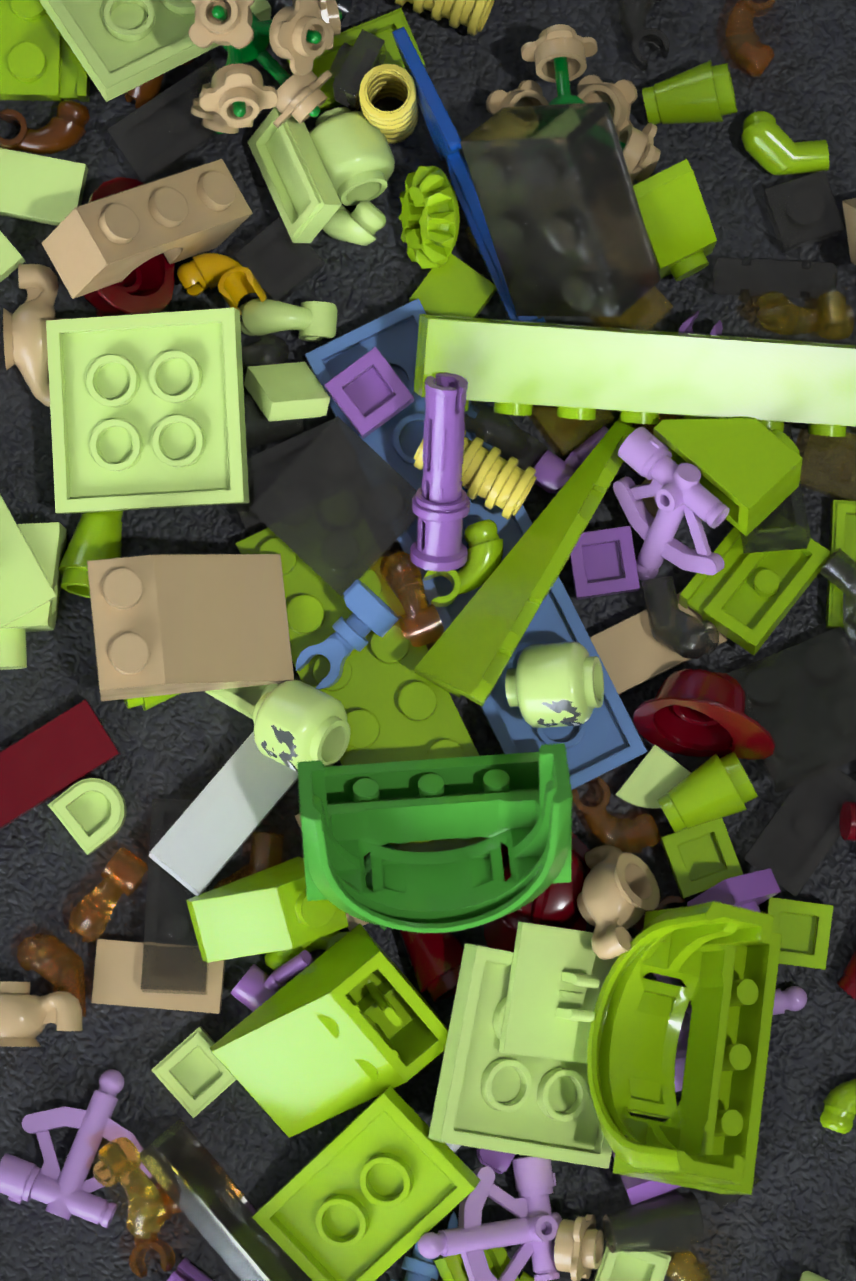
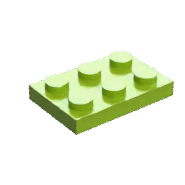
[252,1086,481,1281]

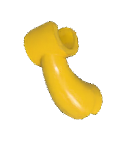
[177,253,267,315]

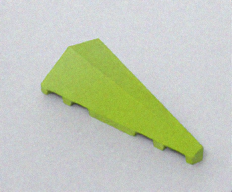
[414,421,636,707]

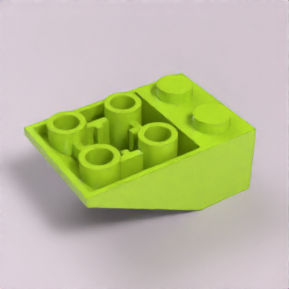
[210,923,448,1138]

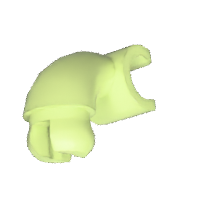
[239,298,337,342]

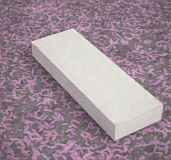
[148,731,298,896]

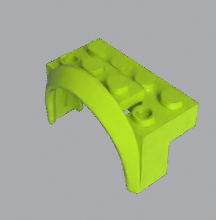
[587,901,782,1194]

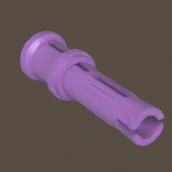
[410,373,470,571]

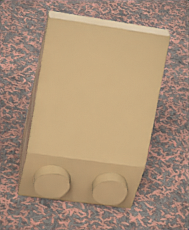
[87,554,294,701]

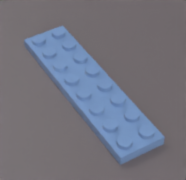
[305,298,647,790]

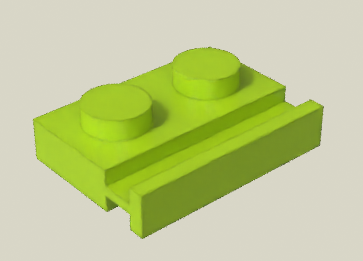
[0,0,90,102]
[679,515,830,656]

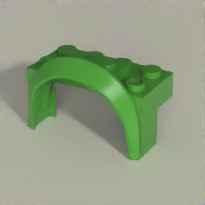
[297,743,572,933]

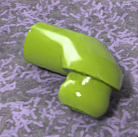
[741,111,829,176]

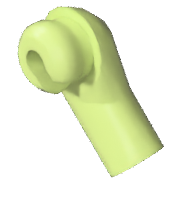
[322,200,386,246]

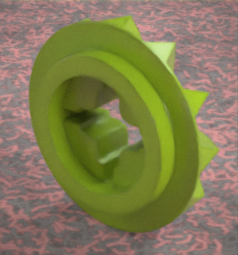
[398,166,460,269]

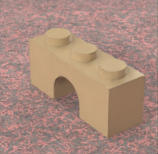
[42,159,253,299]

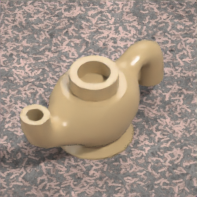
[3,264,68,407]
[577,844,660,960]
[0,981,83,1047]

